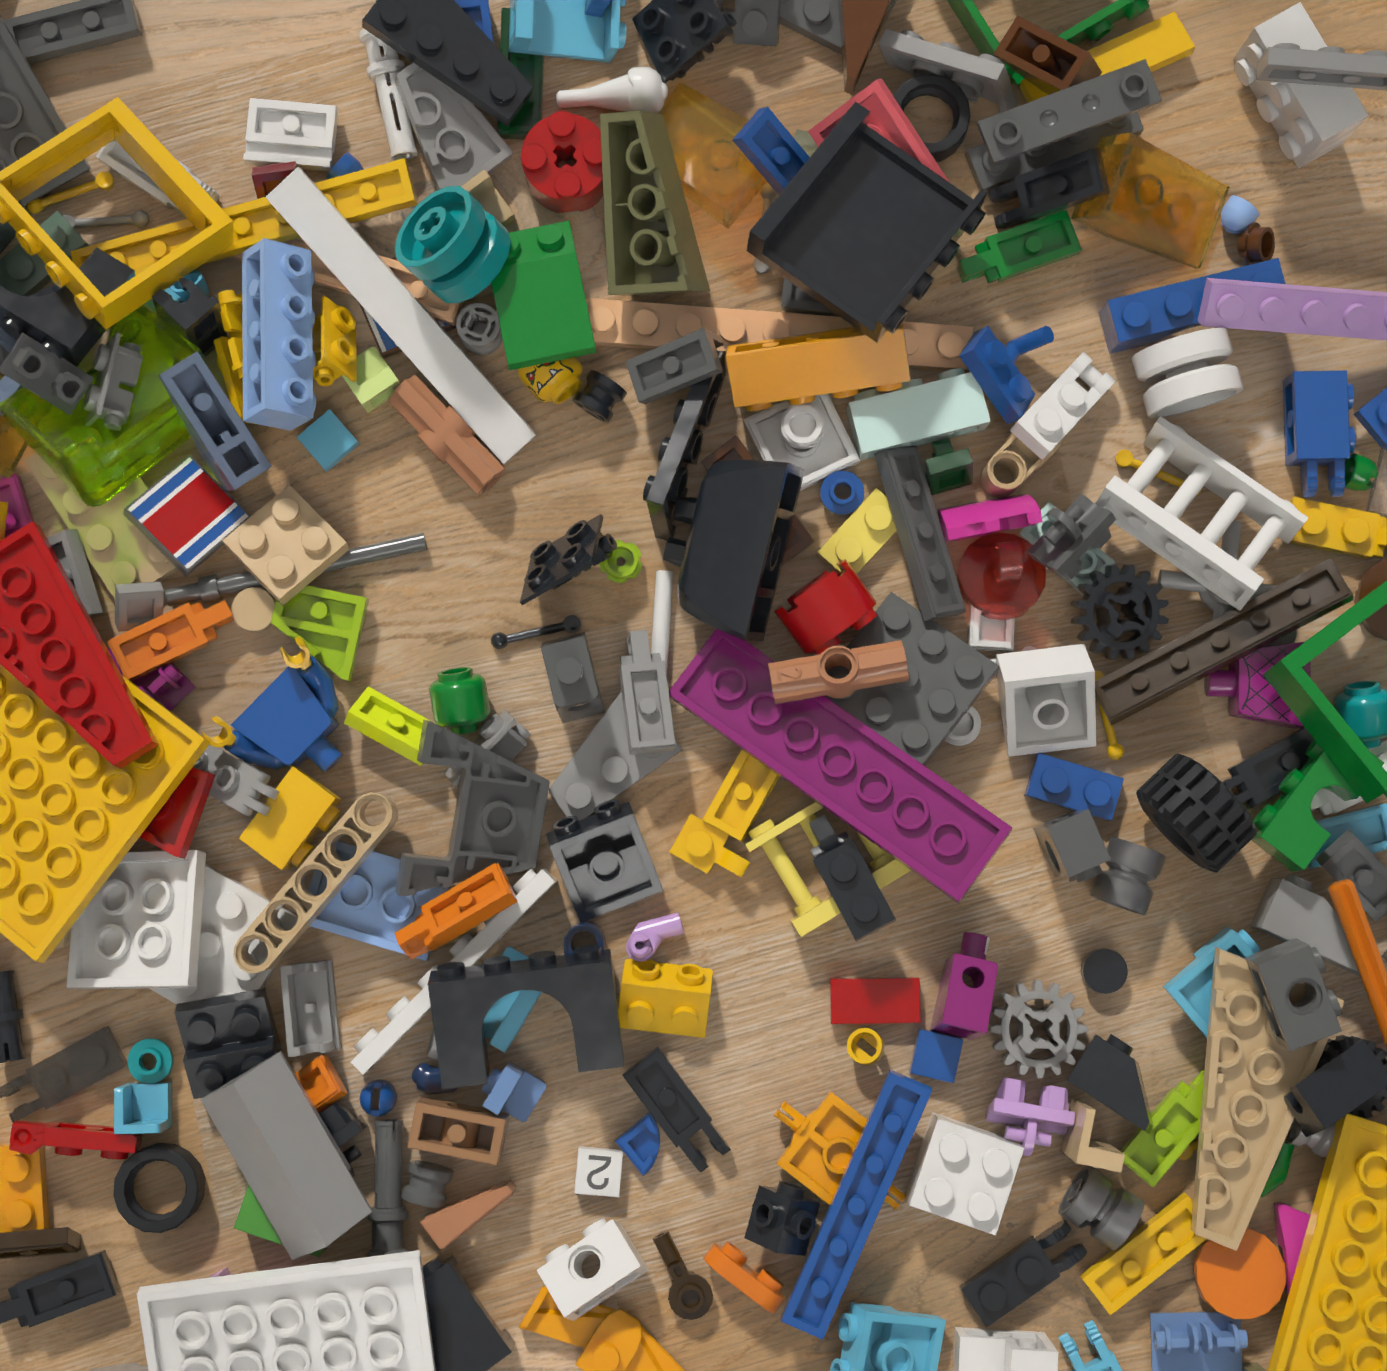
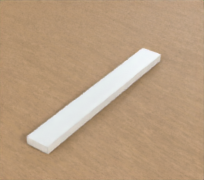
[266,167,537,464]

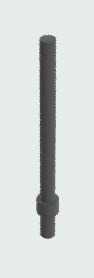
[165,533,427,607]

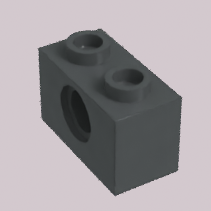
[1033,809,1111,882]
[1245,938,1342,1052]

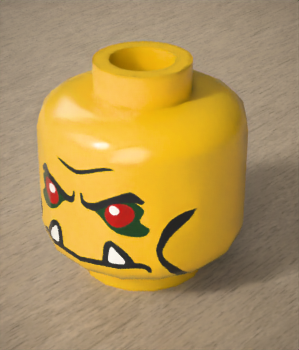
[518,357,583,405]

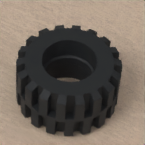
[1136,753,1257,873]

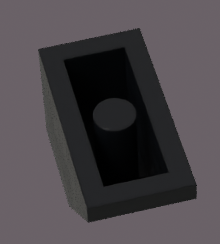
[1067,1034,1154,1134]

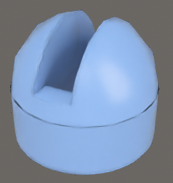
[1221,195,1260,234]

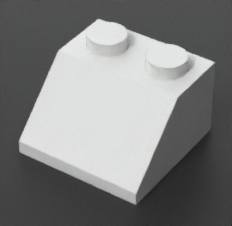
[996,644,1096,757]

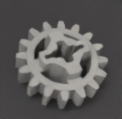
[988,979,1088,1078]

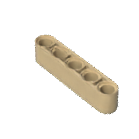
[233,792,398,973]

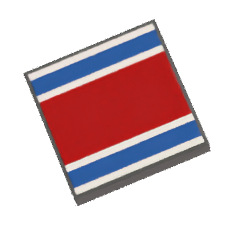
[123,455,251,577]

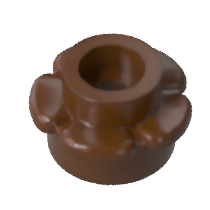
[1237,222,1275,265]

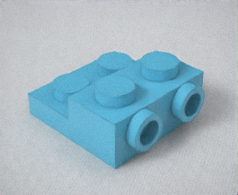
[1163,926,1260,1039]
[830,1302,946,1371]

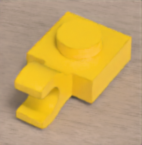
[669,814,750,878]

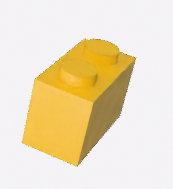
[239,766,342,870]

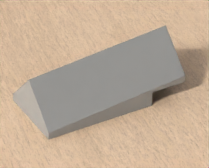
[201,1051,372,1260]

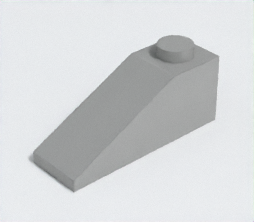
[1250,874,1360,976]

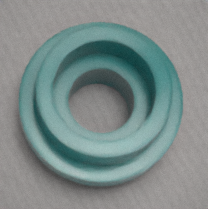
[128,1038,174,1084]

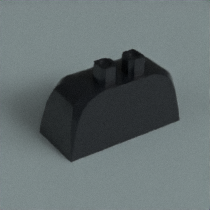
[663,459,805,641]

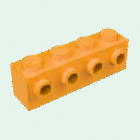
[726,323,911,411]

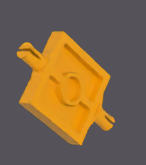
[773,1090,906,1210]

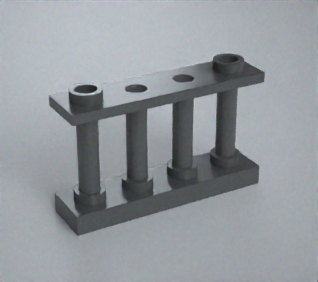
[965,59,1162,192]

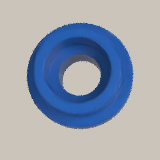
[820,471,864,515]

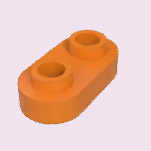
[703,1241,786,1314]

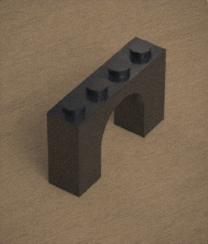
[0,200,135,367]
[428,945,624,1089]

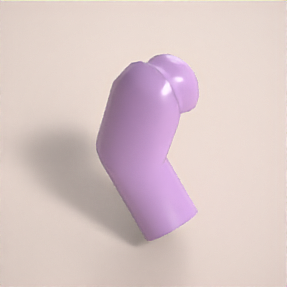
[626,912,684,961]

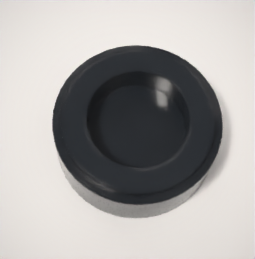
[1081,948,1128,994]

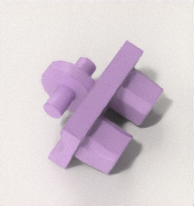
[986,1078,1075,1157]

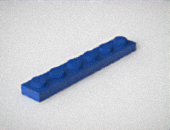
[781,1069,932,1340]

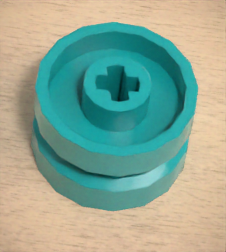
[394,186,511,303]

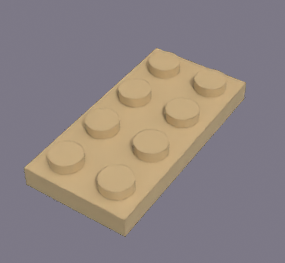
[24,418,178,599]

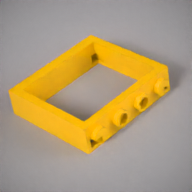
[0,97,233,330]

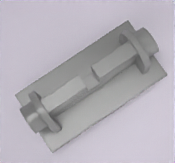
[82,333,143,430]
[444,710,531,788]

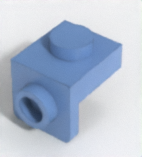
[481,1061,547,1122]

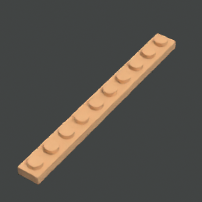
[585,298,973,373]

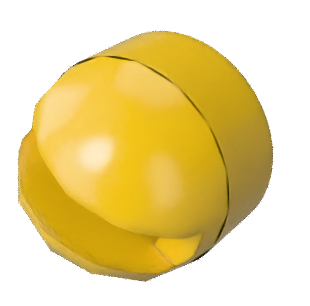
[847,1028,884,1066]

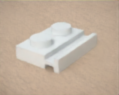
[243,98,339,172]

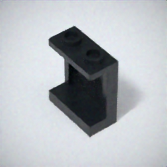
[422,1255,515,1371]

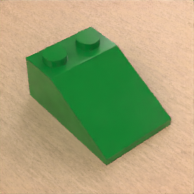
[491,220,597,371]

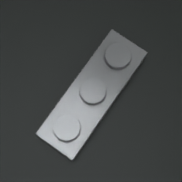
[1256,43,1387,91]

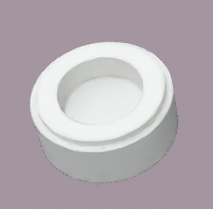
[780,403,825,449]

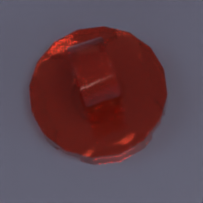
[957,532,1046,620]

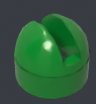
[1345,453,1378,491]

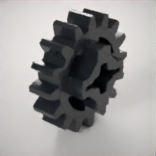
[1071,565,1169,660]

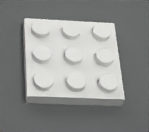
[66,850,206,990]
[149,863,298,1004]

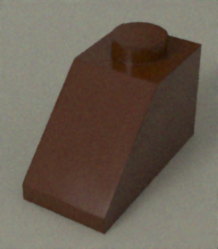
[994,15,1102,95]

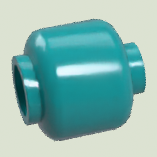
[1333,681,1387,748]

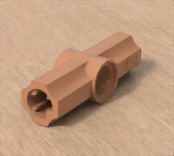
[388,375,506,496]
[768,640,909,704]

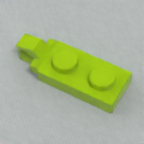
[1120,1069,1204,1187]

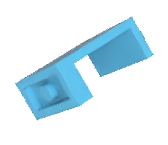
[508,0,626,63]

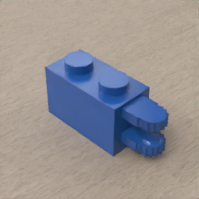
[1283,370,1356,497]

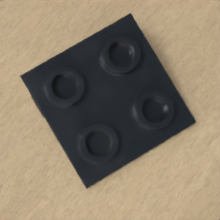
[632,0,737,84]
[520,514,617,605]

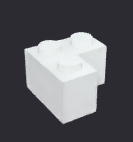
[953,1327,1059,1371]

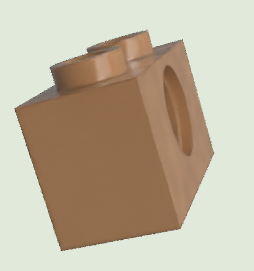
[407,1096,510,1165]

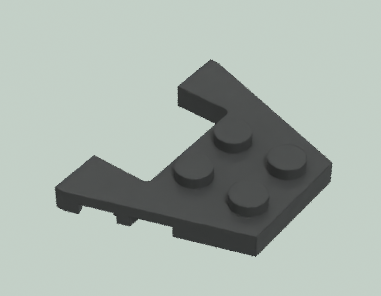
[395,720,550,897]

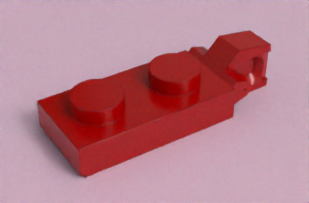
[9,1120,142,1160]

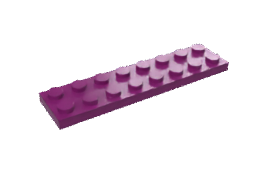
[669,628,1013,904]

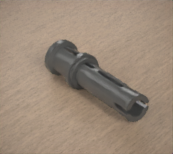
[367,1119,408,1257]

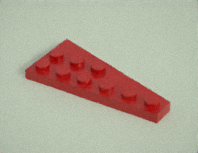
[0,521,159,769]

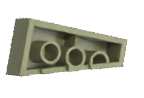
[600,110,710,296]

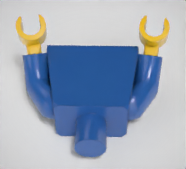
[201,637,343,773]

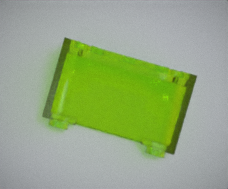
[0,305,211,507]

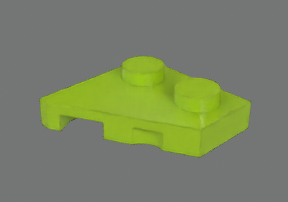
[271,585,369,682]

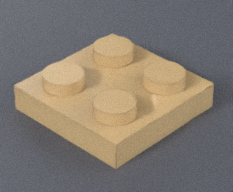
[222,485,349,606]

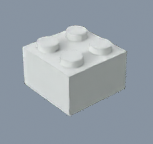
[905,1112,1024,1236]

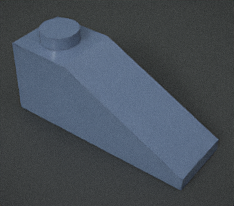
[158,351,272,491]

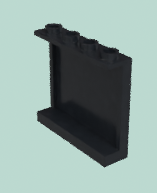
[746,102,987,343]

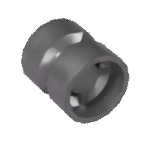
[1090,837,1166,916]
[1058,1166,1144,1250]

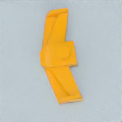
[518,1286,685,1371]

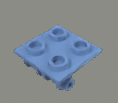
[1150,1312,1248,1371]

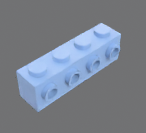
[242,238,316,431]

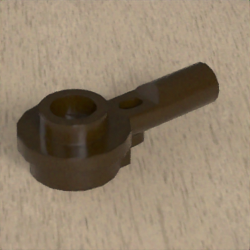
[653,1231,713,1320]

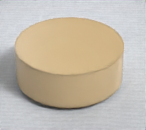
[231,587,276,633]

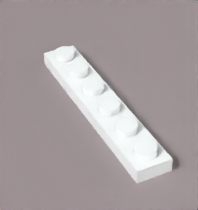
[351,869,557,1075]

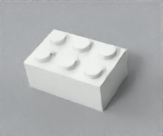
[1233,2,1369,168]

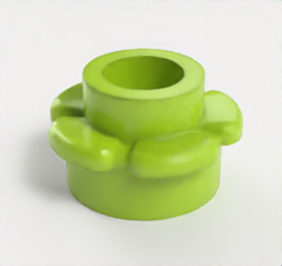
[599,540,642,583]

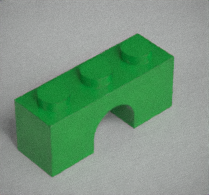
[1251,739,1384,872]

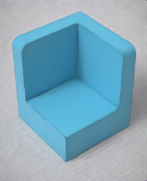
[114,1082,172,1134]

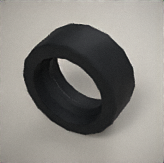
[893,74,971,162]
[113,1143,205,1233]

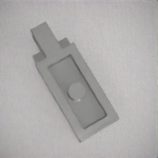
[619,630,676,755]

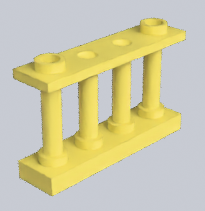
[744,802,911,937]

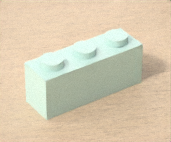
[846,368,991,461]

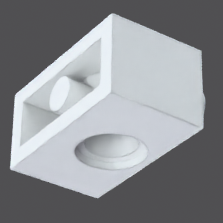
[537,1219,649,1321]

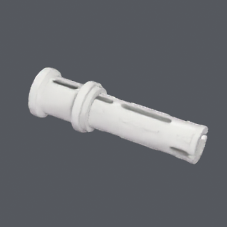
[359,29,418,161]

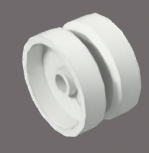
[1132,328,1244,419]

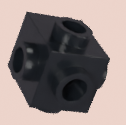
[744,1181,820,1256]

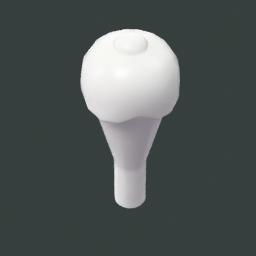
[556,67,668,114]

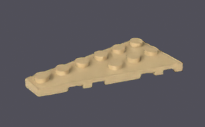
[1191,946,1345,1251]

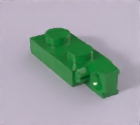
[957,210,1082,284]

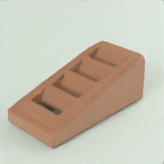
[420,1179,516,1250]

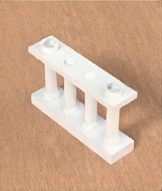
[1095,416,1309,611]

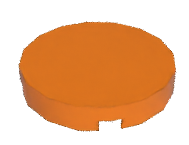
[1193,1228,1286,1319]

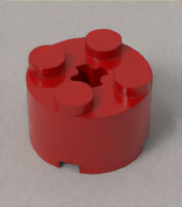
[521,110,604,214]
[774,559,877,655]

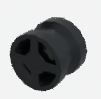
[572,370,627,423]

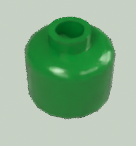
[429,667,490,735]

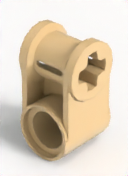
[980,433,1062,498]

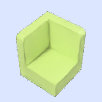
[342,347,401,413]

